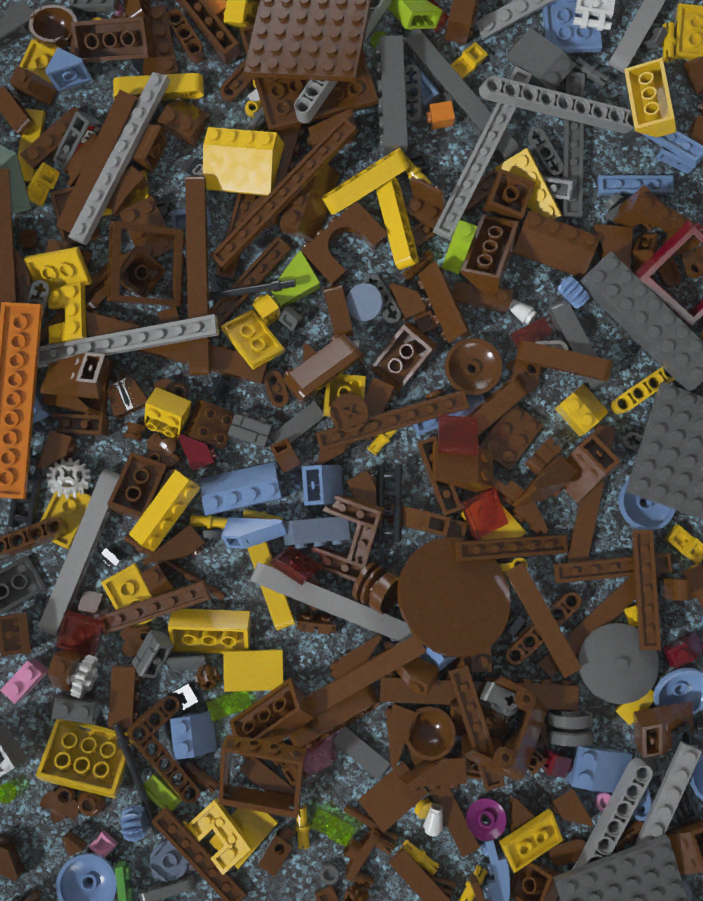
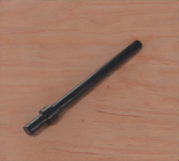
[186,279,296,303]
[113,722,160,835]

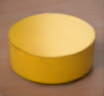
[414,798,433,819]

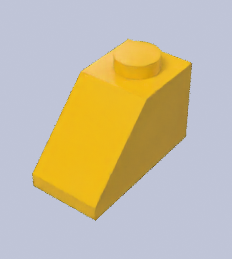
[252,294,281,326]

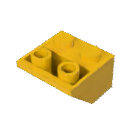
[144,387,191,441]

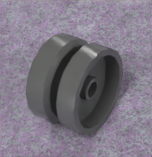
[548,710,594,746]

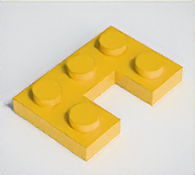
[48,282,86,345]
[187,798,254,875]

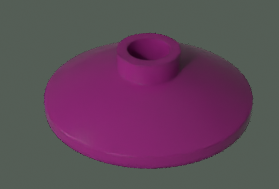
[466,798,506,841]

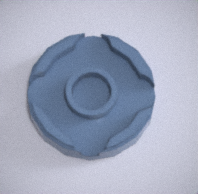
[346,283,384,321]
[150,840,189,882]

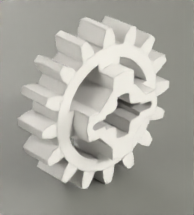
[47,458,91,499]
[70,655,99,699]

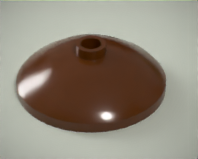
[444,338,502,395]

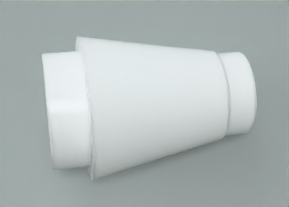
[509,299,537,325]
[423,803,443,836]

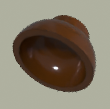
[77,791,106,816]

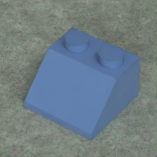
[170,710,217,760]

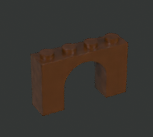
[613,192,703,256]
[301,201,388,286]

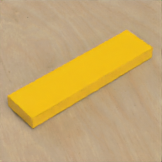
[18,108,46,183]

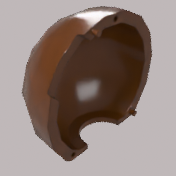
[29,5,77,49]
[406,706,456,761]

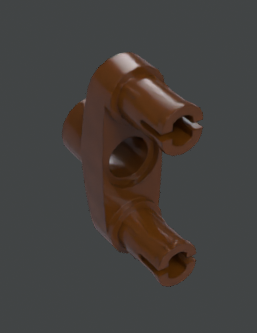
[343,829,395,890]

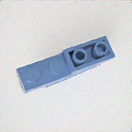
[481,840,510,901]

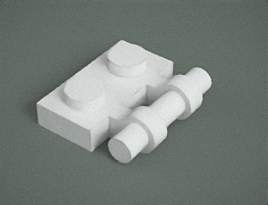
[573,0,615,31]

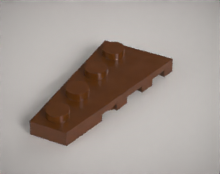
[143,4,179,76]

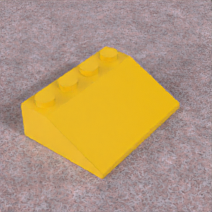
[203,127,284,196]
[35,718,132,799]

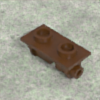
[296,611,337,635]

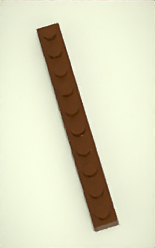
[210,117,358,270]

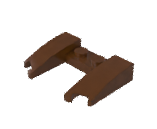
[64,133,148,216]
[50,359,114,436]
[312,495,385,581]

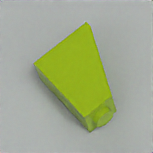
[388,0,442,30]
[442,220,477,275]
[270,251,320,310]

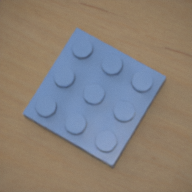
[542,0,602,54]

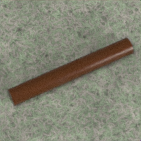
[343,804,398,842]

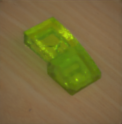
[206,691,252,721]
[310,807,355,847]

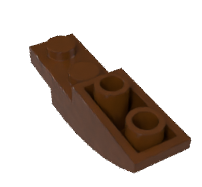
[489,477,548,534]
[387,504,468,539]

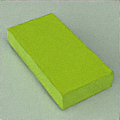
[144,772,182,811]

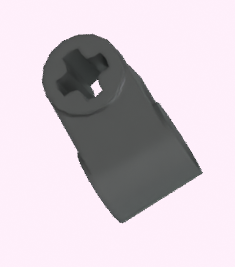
[479,682,518,716]

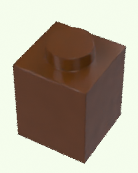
[270,437,301,473]

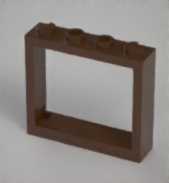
[107,221,186,307]
[218,734,306,818]

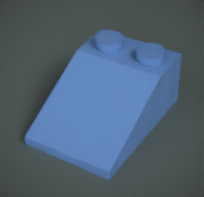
[567,745,633,793]

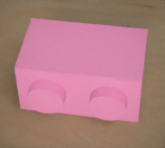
[0,657,48,704]

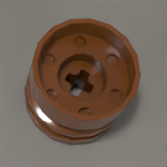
[352,562,399,615]

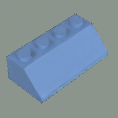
[200,462,283,516]

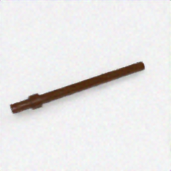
[124,534,226,600]

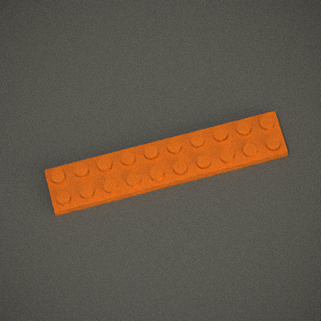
[0,302,43,499]

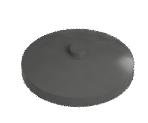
[578,623,659,704]

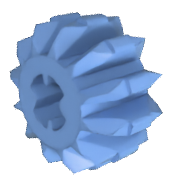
[558,276,590,309]
[120,805,148,842]

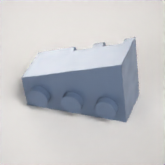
[283,517,350,548]

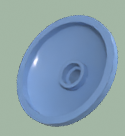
[618,478,675,531]
[653,668,703,715]
[56,853,117,901]

